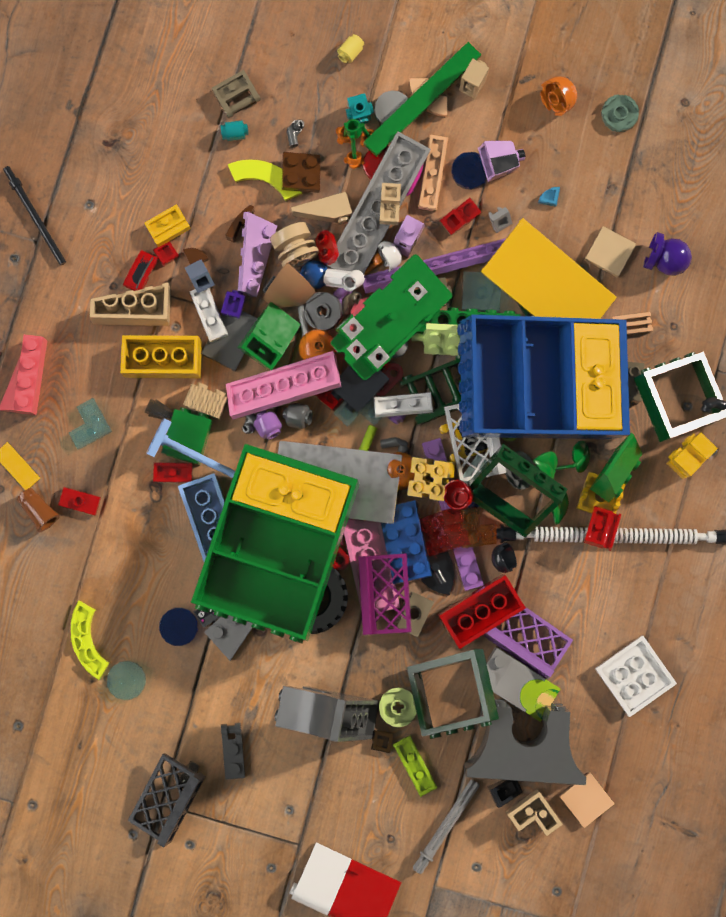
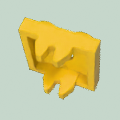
[576,472,625,514]

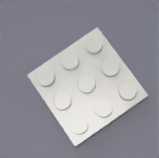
[595,635,677,717]

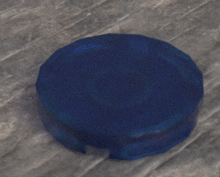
[451,152,487,190]
[159,608,198,646]

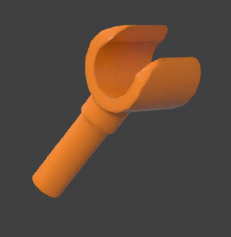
[364,253,383,276]

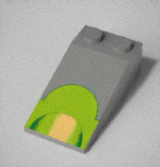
[475,647,560,722]

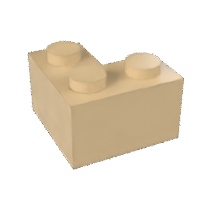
[506,789,563,836]

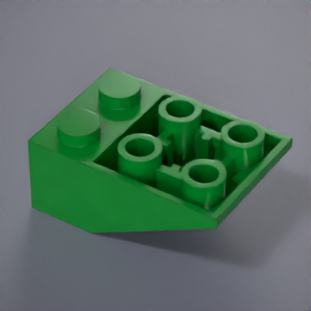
[237,302,301,370]

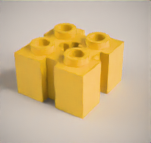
[666,432,718,479]
[407,457,456,501]

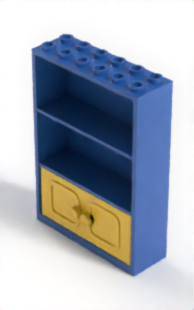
[457,315,630,439]

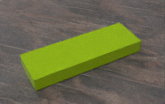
[393,735,437,797]

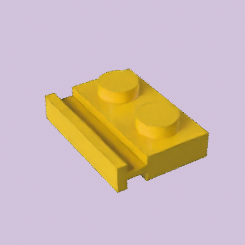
[144,204,191,247]

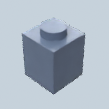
[185,259,215,293]

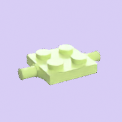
[411,323,460,356]

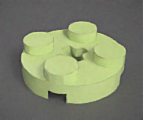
[379,687,417,727]

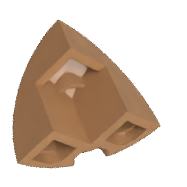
[263,263,316,308]

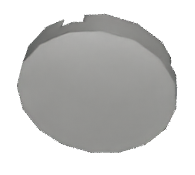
[374,90,408,125]

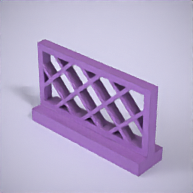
[483,608,573,679]

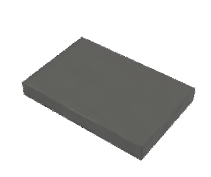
[201,311,258,372]

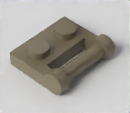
[211,70,261,119]

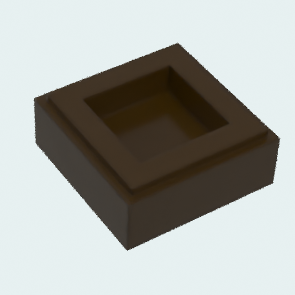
[371,730,394,753]

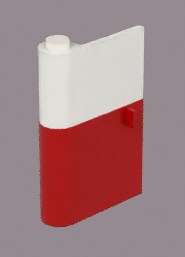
[289,843,402,917]

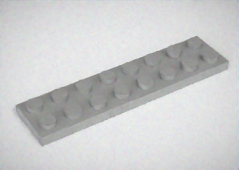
[325,131,431,281]

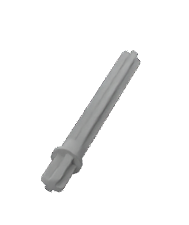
[413,779,479,874]

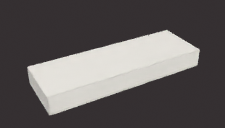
[190,288,228,343]
[374,392,433,418]

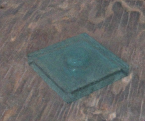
[462,272,501,312]

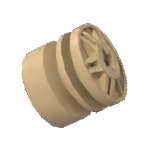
[270,222,319,268]

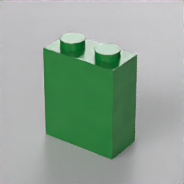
[161,407,213,465]

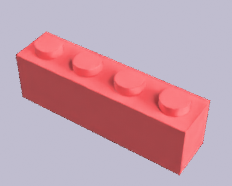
[0,334,47,415]

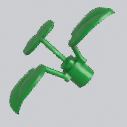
[533,440,590,525]

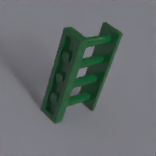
[400,355,461,426]

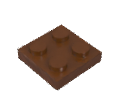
[282,152,320,193]

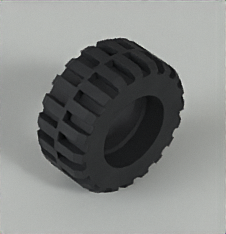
[311,567,348,634]

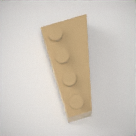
[90,282,171,326]

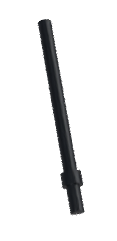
[3,166,66,266]

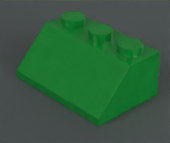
[590,433,642,503]

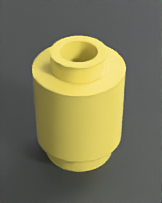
[337,34,364,63]

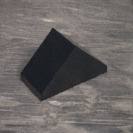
[487,780,523,808]

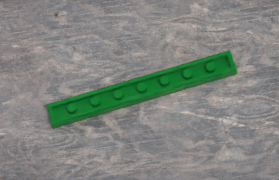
[363,42,482,157]

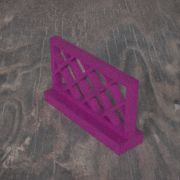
[358,553,412,635]

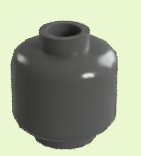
[283,403,313,429]

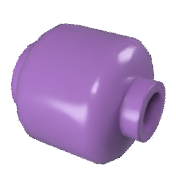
[253,410,282,440]

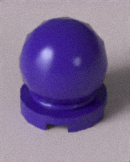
[643,232,692,276]

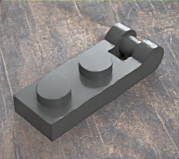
[221,723,245,780]

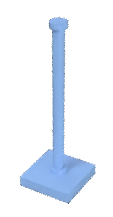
[146,418,235,478]

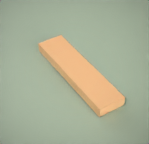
[418,135,448,212]

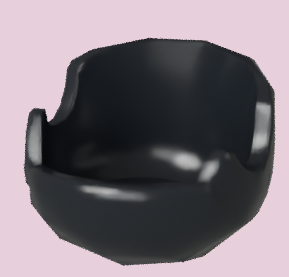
[491,542,517,573]

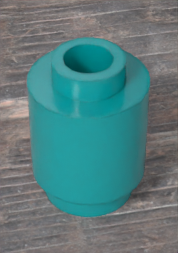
[221,120,249,141]

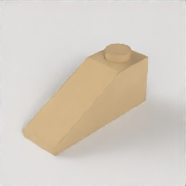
[291,192,352,224]

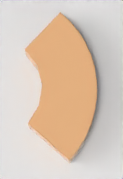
[409,78,447,117]

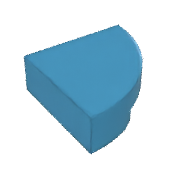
[538,187,560,207]

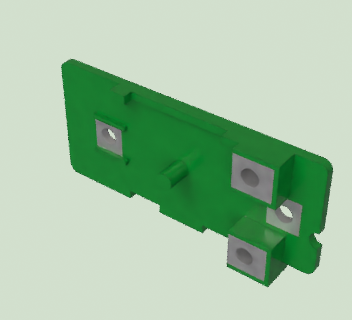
[330,254,452,380]

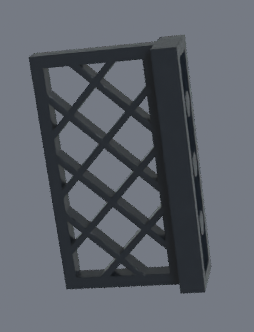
[128,753,206,847]

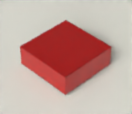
[153,241,179,267]

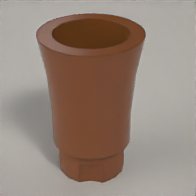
[17,488,60,533]

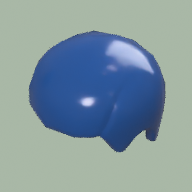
[300,260,328,289]

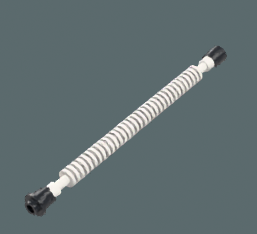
[496,524,726,545]

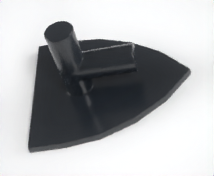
[420,547,454,595]

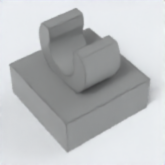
[489,207,513,233]

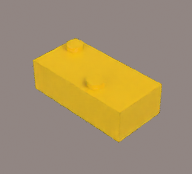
[120,335,202,378]

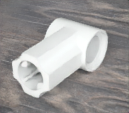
[324,269,365,291]

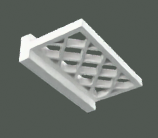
[444,404,506,482]

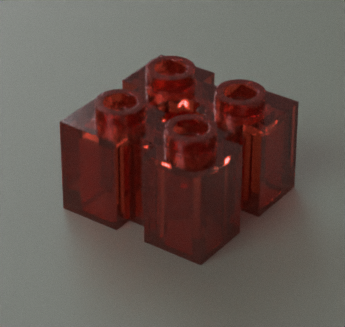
[420,508,470,556]

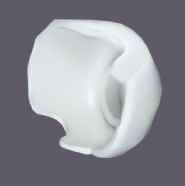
[378,241,402,272]

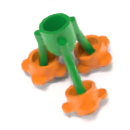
[336,119,374,169]

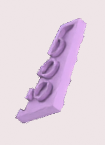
[238,212,277,297]

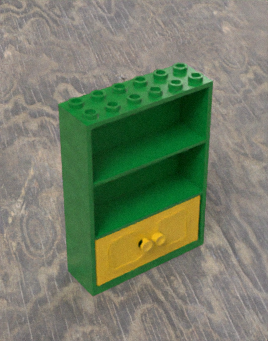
[191,444,359,644]

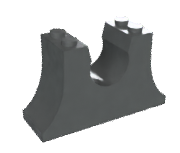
[275,686,380,742]
[464,699,586,785]

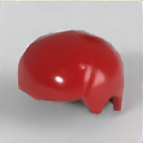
[443,479,473,511]

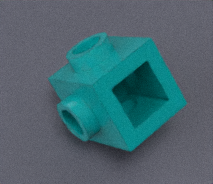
[345,93,374,124]

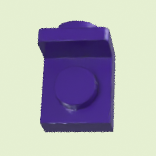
[221,290,246,319]

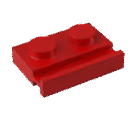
[584,506,622,551]

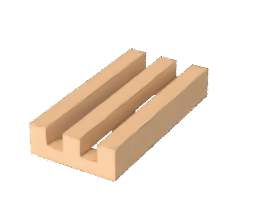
[612,312,653,335]

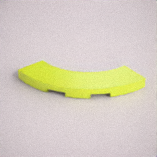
[228,160,302,201]
[71,600,109,680]

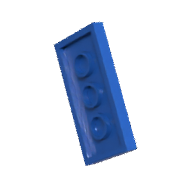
[381,500,432,585]

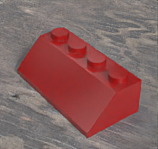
[437,574,526,649]

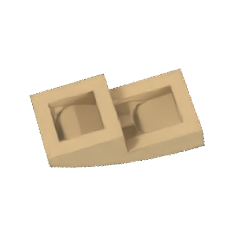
[379,183,401,225]

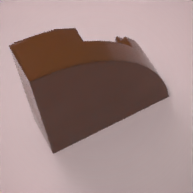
[183,248,209,265]

